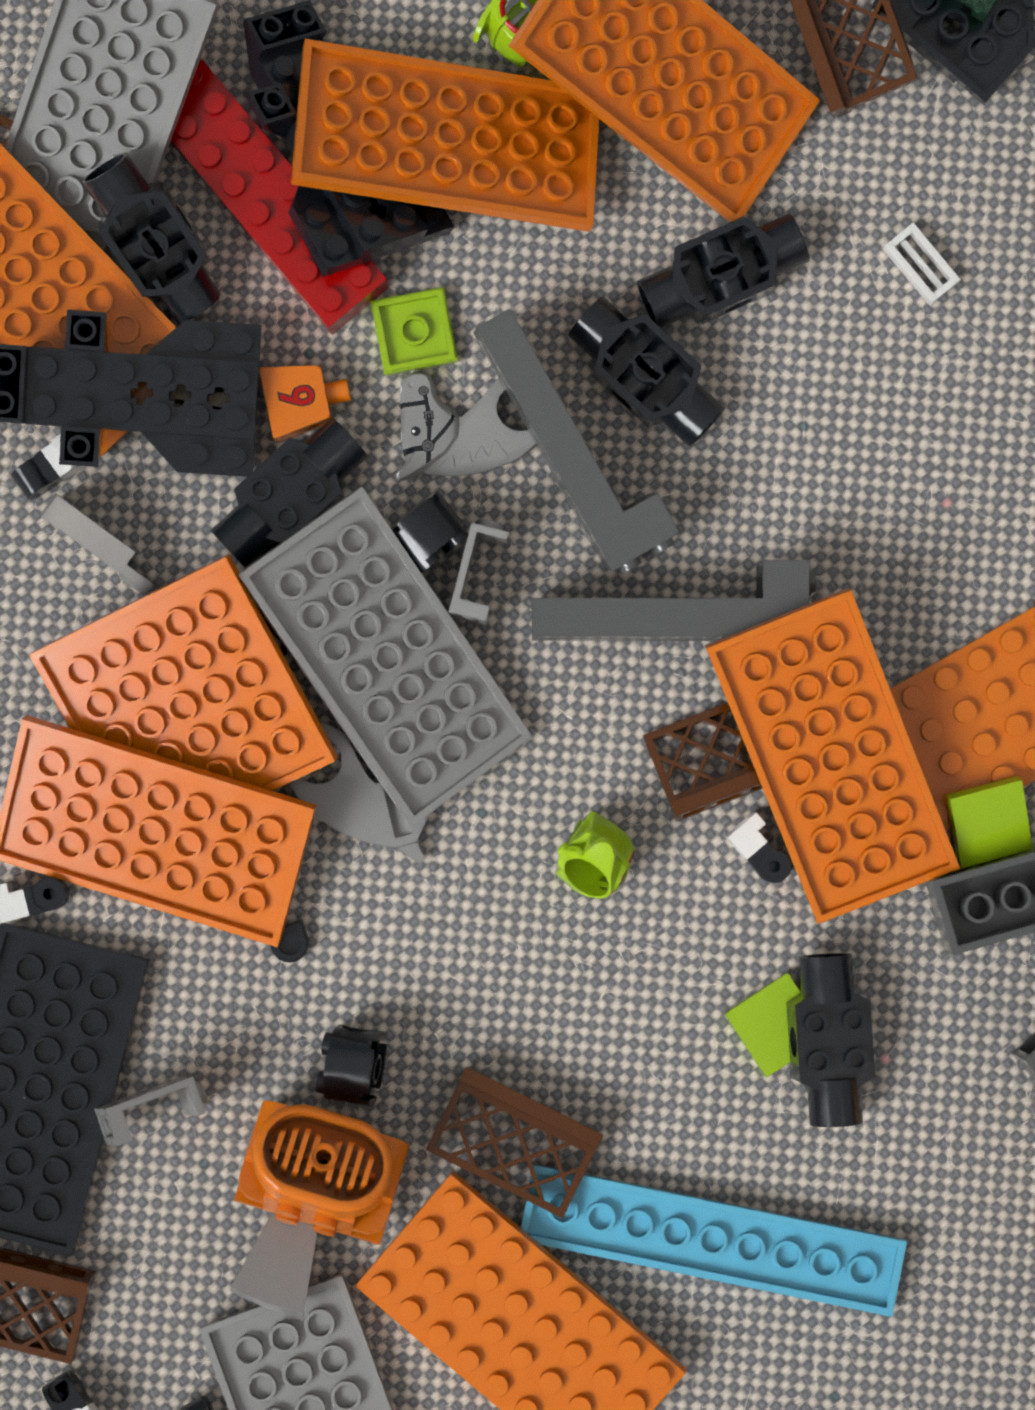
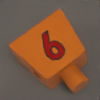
[259,365,351,443]

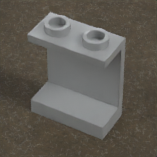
[449,519,509,626]
[94,1076,208,1146]

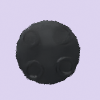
[392,491,468,574]
[316,1024,387,1107]

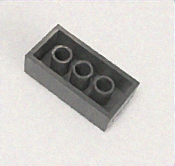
[925,849,1035,955]

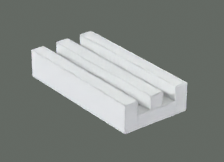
[883,222,961,306]

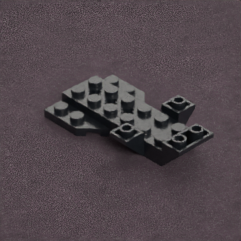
[243,0,454,277]
[871,0,1035,105]
[0,310,262,477]

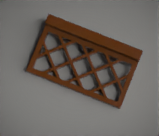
[790,0,919,117]
[643,703,763,822]
[426,1067,603,1218]
[0,1247,96,1364]

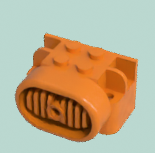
[234,1101,410,1245]

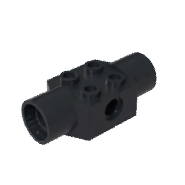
[82,152,221,323]
[637,213,810,328]
[568,296,726,447]
[210,417,368,568]
[786,953,875,1127]

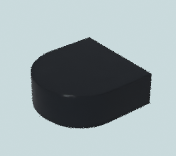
[270,919,309,963]

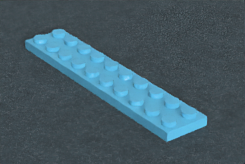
[520,1163,907,1317]

